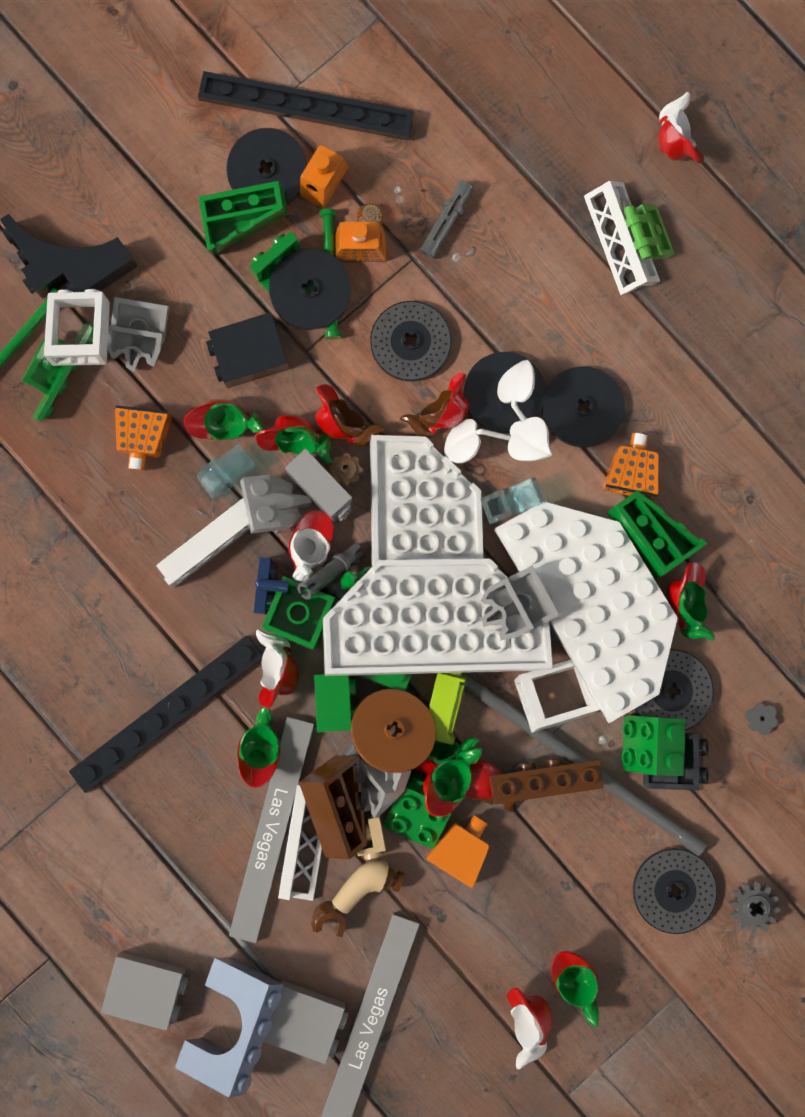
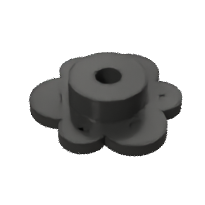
[746,703,778,735]

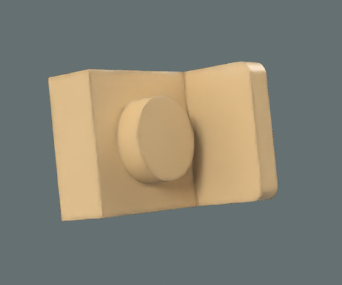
[357,816,386,860]

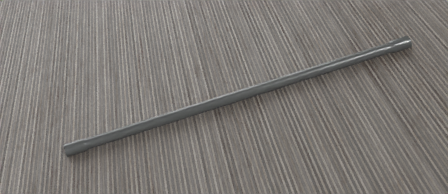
[322,579,707,856]

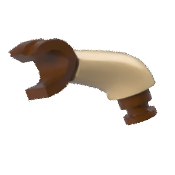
[311,860,404,937]

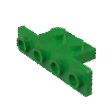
[21,324,94,422]

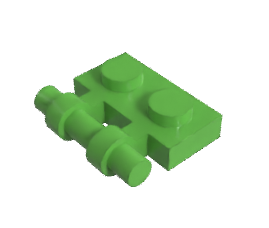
[624,204,675,260]

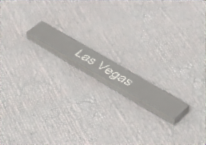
[229,717,314,943]
[321,913,419,1117]

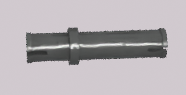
[419,180,474,259]
[297,543,366,599]

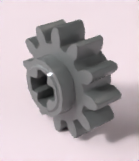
[728,881,781,933]

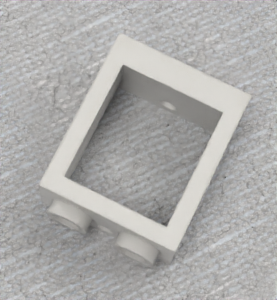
[44,289,110,366]
[514,660,600,733]

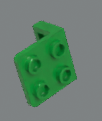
[249,231,317,295]
[621,715,686,776]
[384,769,451,848]

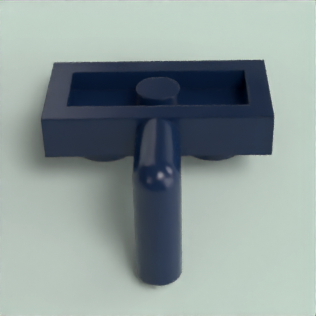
[253,557,289,615]

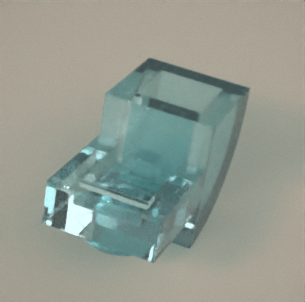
[197,443,256,500]
[480,477,545,524]

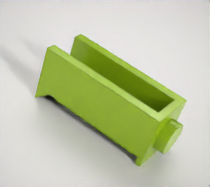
[429,672,468,745]

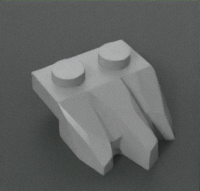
[107,297,170,372]
[240,475,312,534]
[481,565,560,641]
[356,758,411,818]

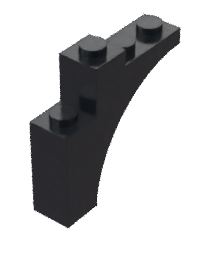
[0,214,138,299]

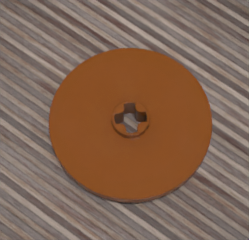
[351,689,435,773]

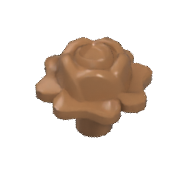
[329,453,363,487]

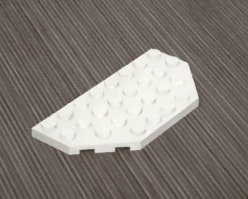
[370,435,483,566]
[495,501,678,723]
[323,559,553,676]

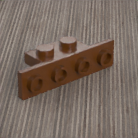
[489,758,604,804]

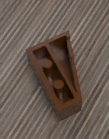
[299,755,367,860]

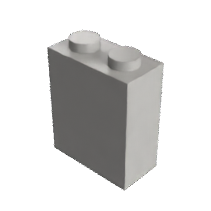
[285,449,354,523]
[101,951,189,1031]
[263,980,349,1064]

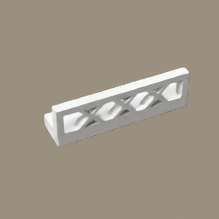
[584,181,660,295]
[156,498,250,588]
[278,784,322,901]

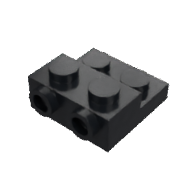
[643,733,709,791]

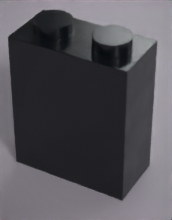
[206,312,289,389]

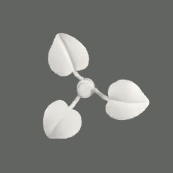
[444,360,552,463]

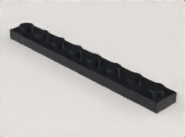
[198,71,414,141]
[69,635,263,793]

